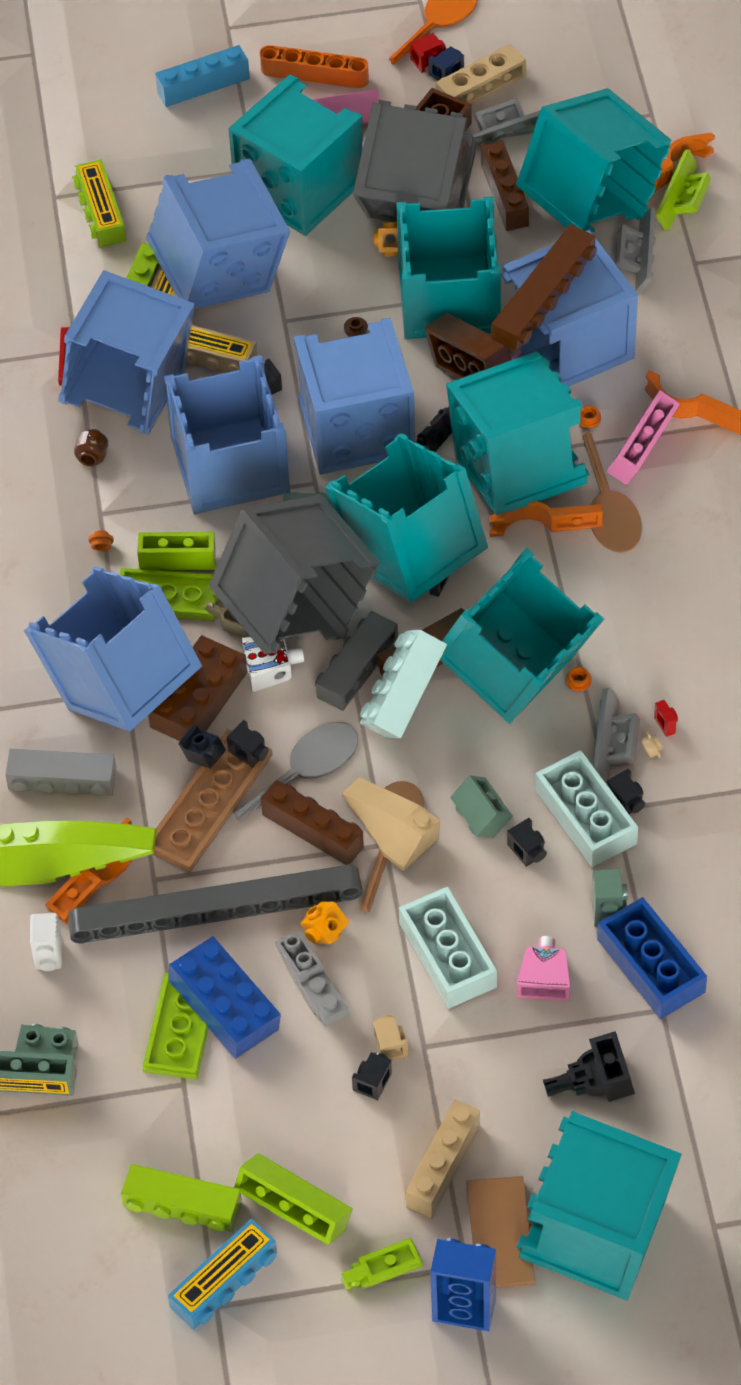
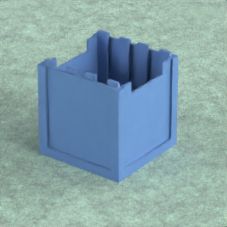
[146,159,290,309]
[501,230,638,387]
[58,270,195,435]
[294,318,415,475]
[164,355,290,514]
[24,566,202,732]

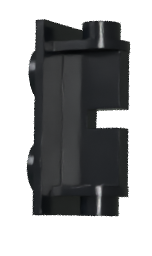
[416,407,452,453]

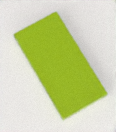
[119,568,218,621]
[142,972,209,1080]

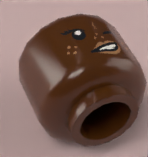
[74,429,109,467]

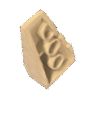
[342,777,440,871]

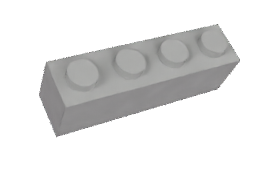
[5,749,116,796]

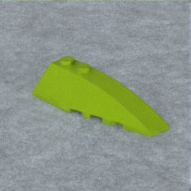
[0,821,157,887]

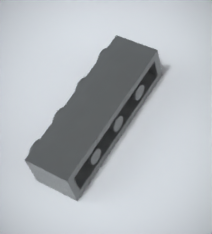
[315,611,398,711]

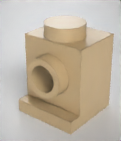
[373,1015,408,1060]

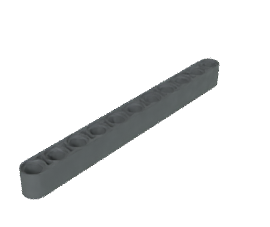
[67,865,363,943]

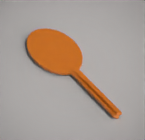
[389,0,478,65]

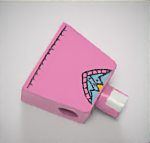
[517,936,570,1001]

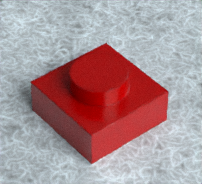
[654,699,678,737]

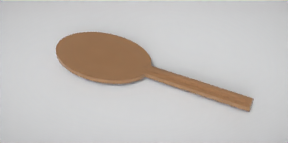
[582,432,642,553]
[360,781,424,913]

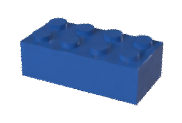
[597,897,707,1019]
[168,936,281,1059]
[430,1238,496,1332]

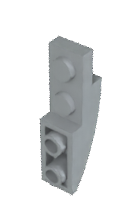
[275,931,350,1026]

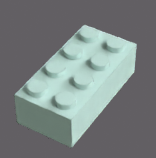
[359,630,447,738]
[535,750,638,868]
[399,886,497,1009]

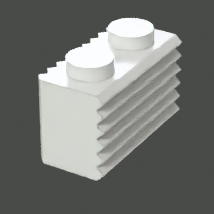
[30,913,63,971]

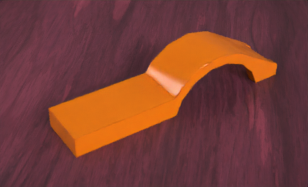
[654,133,715,192]
[645,371,741,435]
[489,501,603,537]
[45,818,133,924]

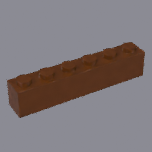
[491,224,597,352]

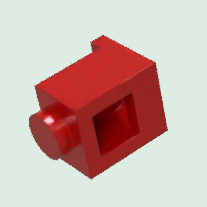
[410,33,446,73]

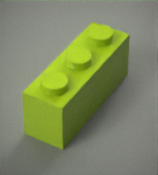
[137,531,216,571]

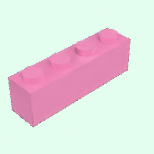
[606,390,680,485]

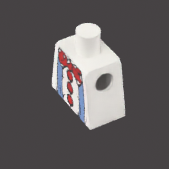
[242,637,304,692]

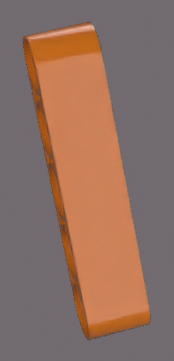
[259,45,369,88]

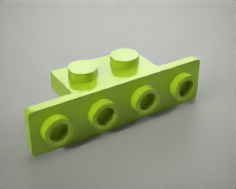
[656,150,711,230]

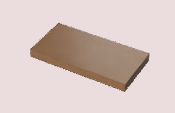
[467,1176,535,1288]

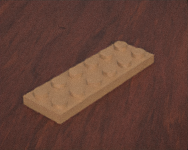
[152,729,273,873]

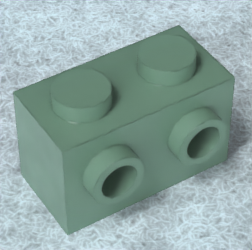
[450,775,513,838]
[591,869,628,927]
[15,1024,78,1060]

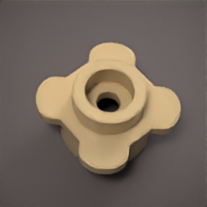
[641,731,663,759]

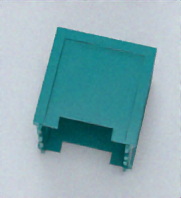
[228,74,363,236]
[516,88,672,233]
[396,197,501,339]
[446,351,590,515]
[324,433,488,603]
[440,548,604,724]
[516,1111,682,1301]

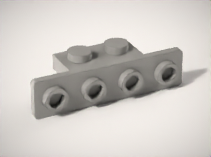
[470,98,540,146]
[615,208,657,292]
[592,688,640,784]

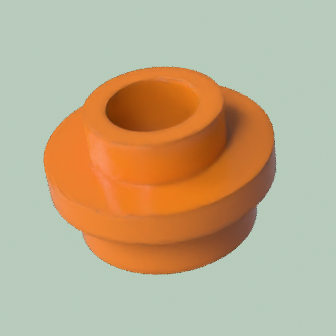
[579,405,601,428]
[89,530,114,551]
[566,667,592,692]

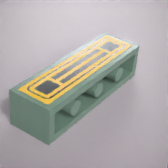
[0,1051,77,1096]

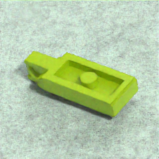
[341,1238,423,1290]

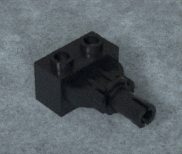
[543,1031,635,1102]

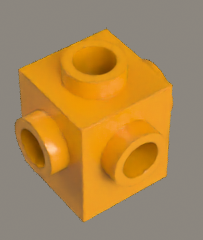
[373,222,398,256]
[300,902,350,944]

